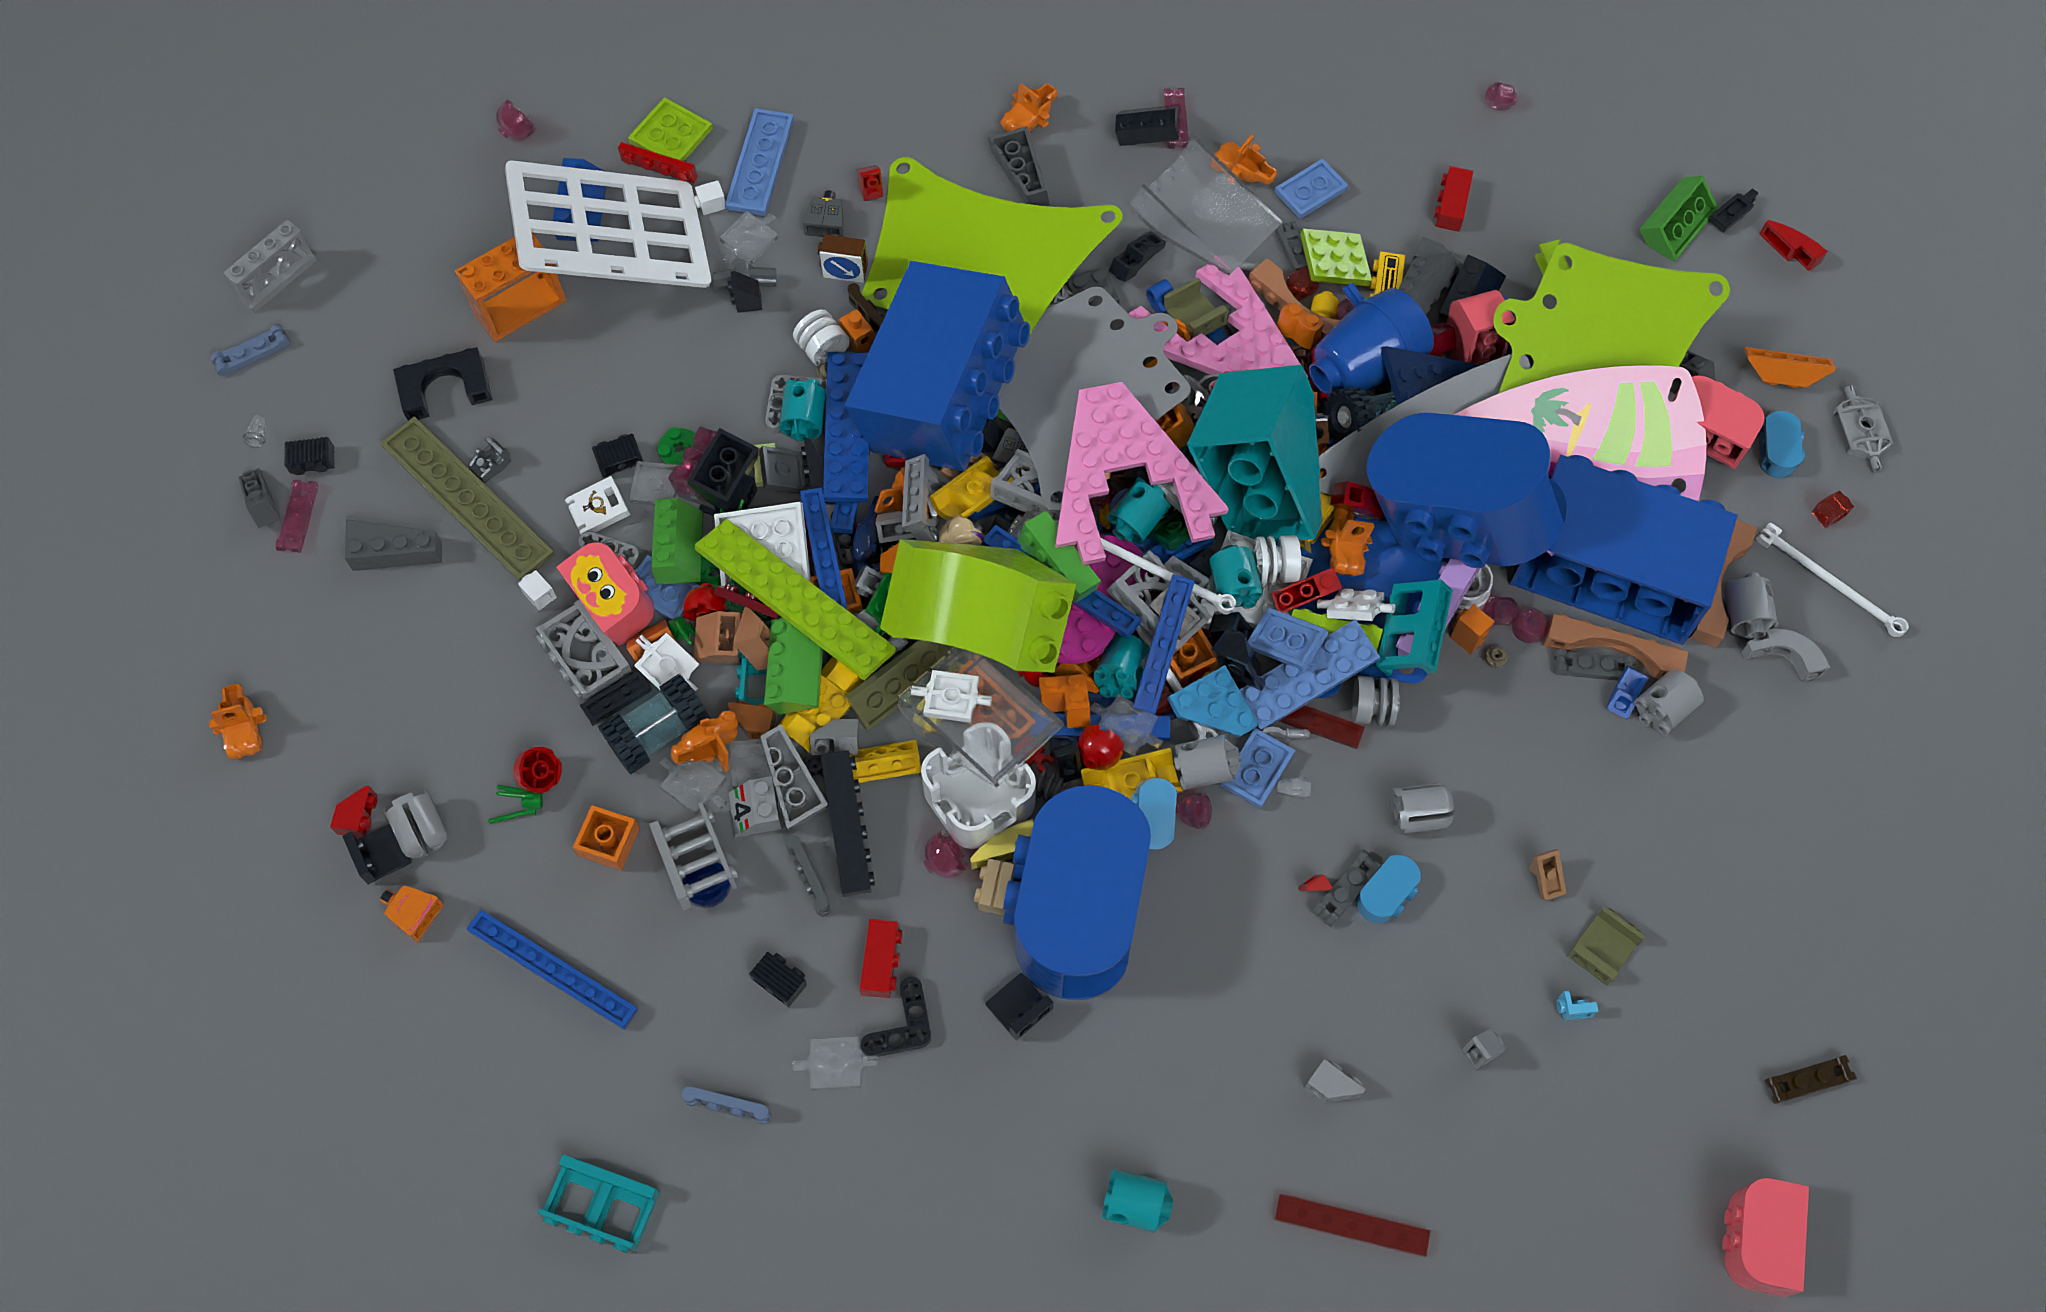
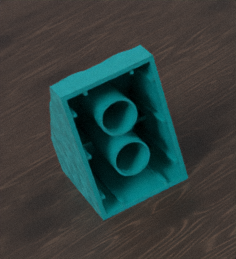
[1187,364,1322,541]

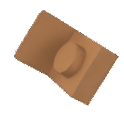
[1529,849,1567,900]

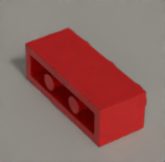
[1433,166,1474,232]
[860,919,903,998]

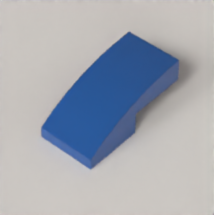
[1606,665,1649,719]

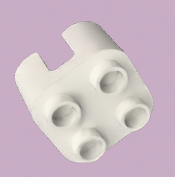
[921,723,1036,849]

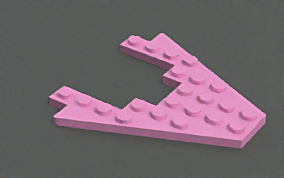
[1128,262,1308,378]
[1055,382,1229,565]

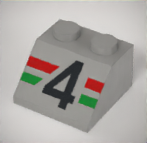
[729,776,782,838]

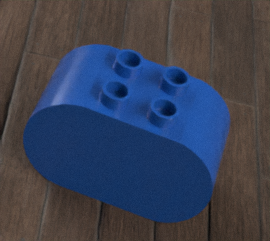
[1367,413,1568,568]
[1003,786,1151,1000]

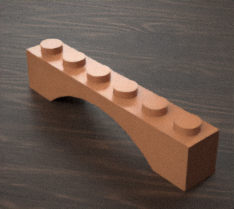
[1249,258,1340,343]
[1690,520,1758,648]
[1543,614,1688,679]

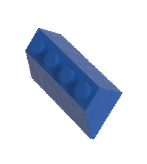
[553,158,607,242]

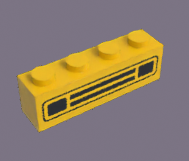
[1369,251,1405,297]

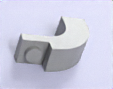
[1741,629,1830,682]

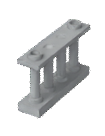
[649,802,738,911]

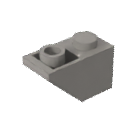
[810,719,859,755]
[1304,1059,1366,1103]

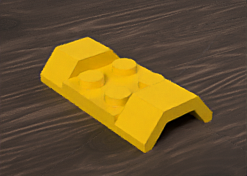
[930,456,1020,520]
[778,656,866,754]
[1081,748,1183,800]

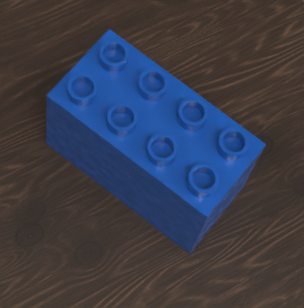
[844,261,1030,472]
[1509,454,1738,645]

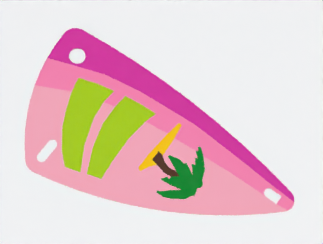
[1454,366,1706,501]

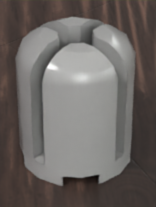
[1390,782,1454,835]
[384,790,447,858]

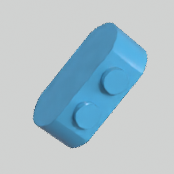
[1759,411,1805,478]
[1131,777,1177,849]
[1357,855,1421,924]

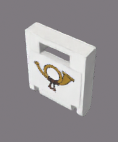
[565,476,631,534]

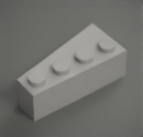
[761,724,829,831]

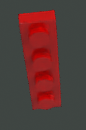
[618,142,698,183]

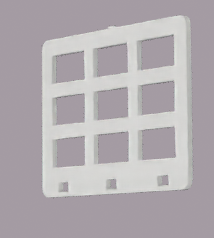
[505,161,711,288]

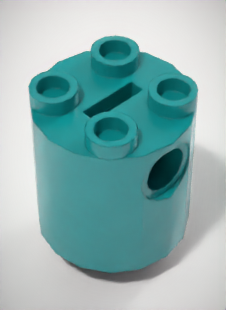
[779,379,826,441]
[1107,477,1171,544]
[1210,545,1263,609]
[1094,635,1150,699]
[1101,1169,1174,1233]

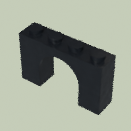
[393,347,493,421]

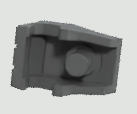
[469,437,511,483]

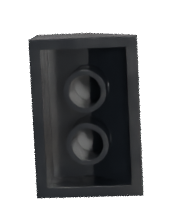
[1115,104,1180,146]
[1439,254,1506,320]
[687,428,759,512]

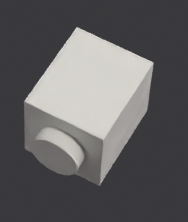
[693,181,726,215]
[518,570,557,611]

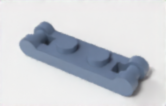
[210,324,290,376]
[681,1087,771,1124]

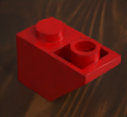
[856,165,884,201]
[330,786,378,838]

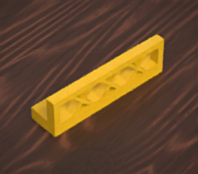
[850,740,921,783]

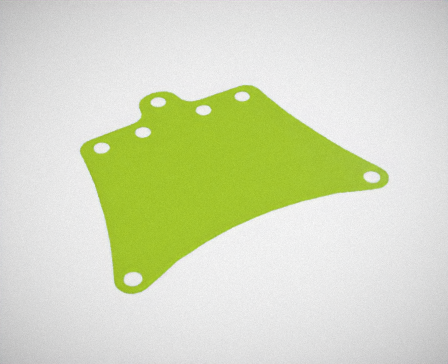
[862,157,1123,334]
[1493,243,1730,394]

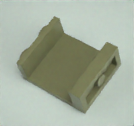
[1164,278,1228,340]
[1567,907,1645,986]

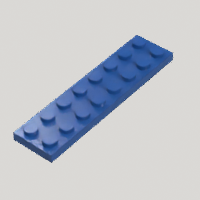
[823,352,869,503]

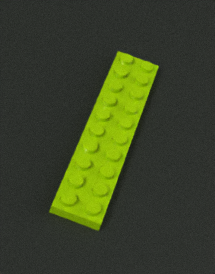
[695,519,896,681]

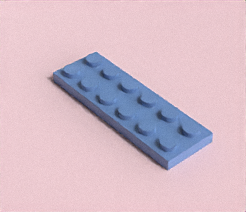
[725,108,794,216]
[1239,619,1381,731]

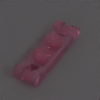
[1164,88,1189,149]
[276,480,318,553]

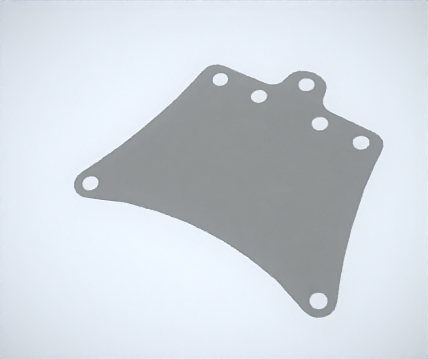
[998,287,1191,511]

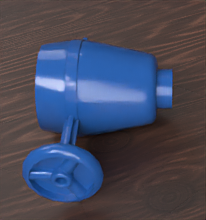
[1309,283,1434,394]

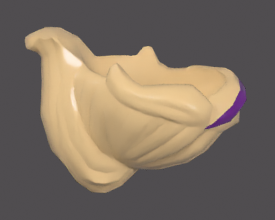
[938,515,984,546]

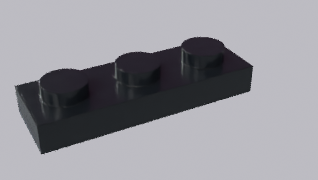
[580,670,652,726]

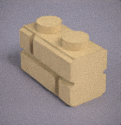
[974,859,1015,916]

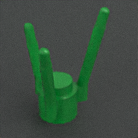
[668,617,695,645]
[488,785,543,824]

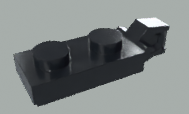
[1708,188,1759,233]

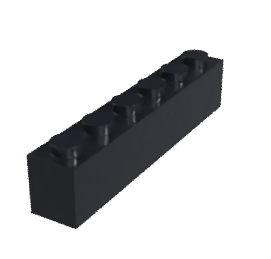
[821,750,875,897]

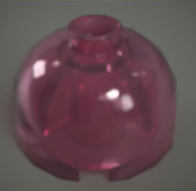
[496,99,537,140]
[924,830,968,878]

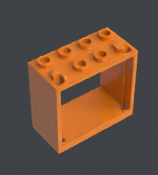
[454,232,567,342]

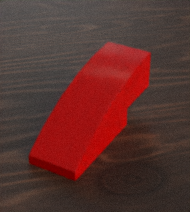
[1759,220,1828,271]

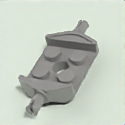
[1833,385,1893,472]

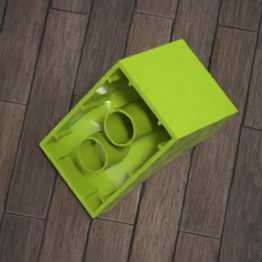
[880,539,1077,672]

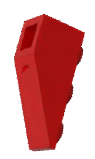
[1330,481,1387,521]
[1270,567,1342,613]

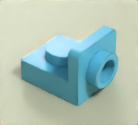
[1557,991,1599,1021]

